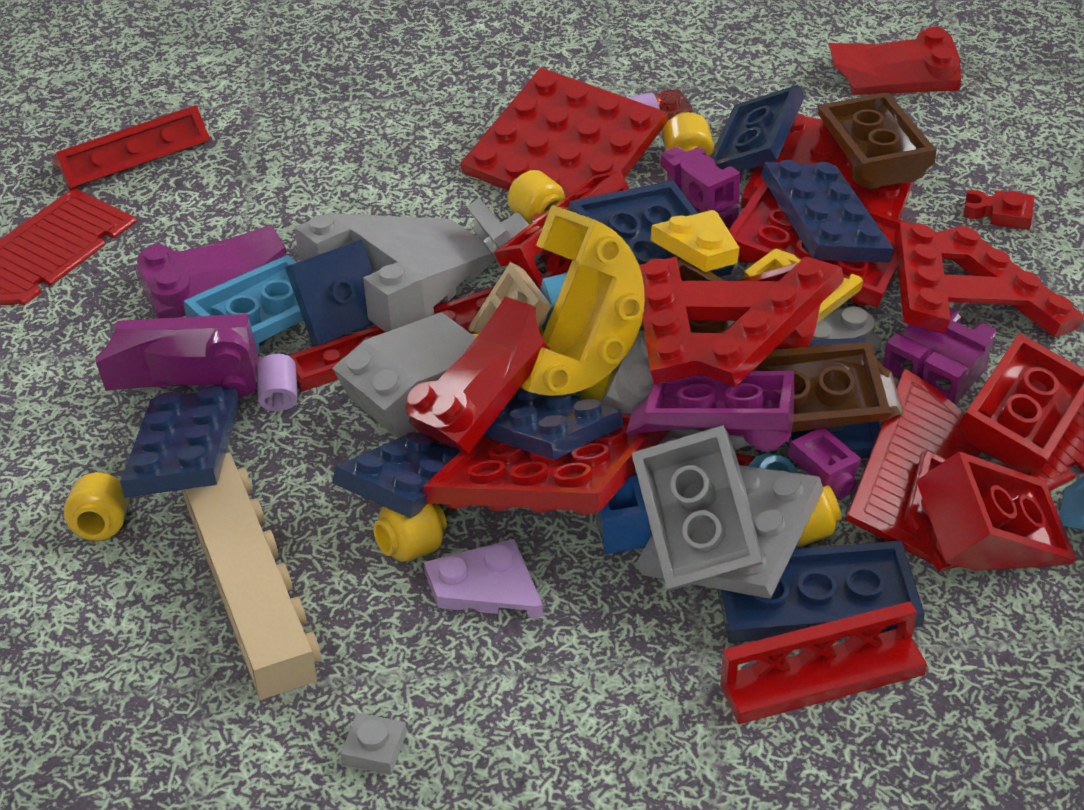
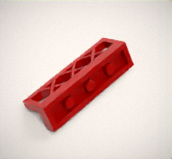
[50,105,210,190]
[494,170,629,291]
[720,601,927,725]

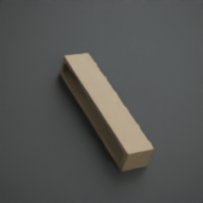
[182,452,322,700]

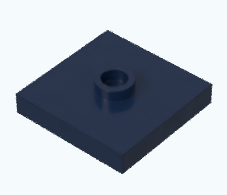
[285,240,374,346]

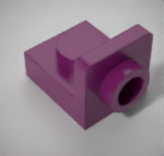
[787,428,861,500]

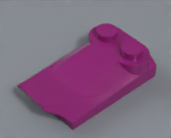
[134,224,287,319]
[95,314,259,398]
[626,371,794,451]

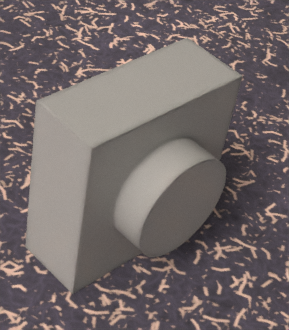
[340,713,407,775]

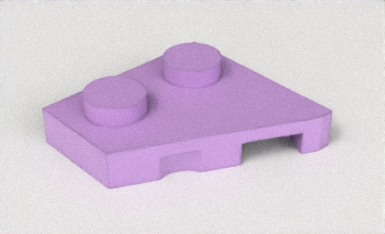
[424,539,543,618]

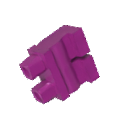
[661,146,740,230]
[883,307,996,405]

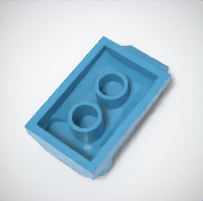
[184,255,303,354]

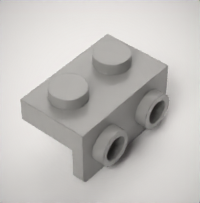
[467,198,543,267]

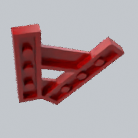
[894,222,1084,338]
[639,256,844,387]

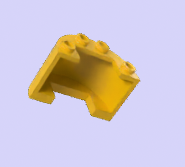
[521,205,645,396]

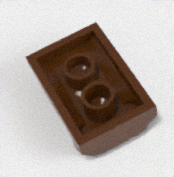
[818,92,936,190]
[753,341,904,433]

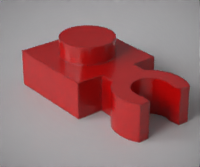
[963,190,1035,230]

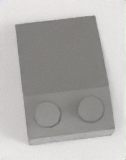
[333,312,476,438]
[631,425,763,591]

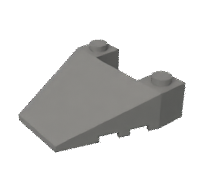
[294,213,497,332]

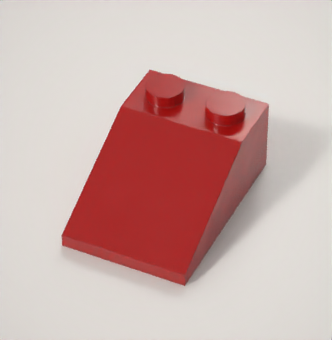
[916,451,1077,571]

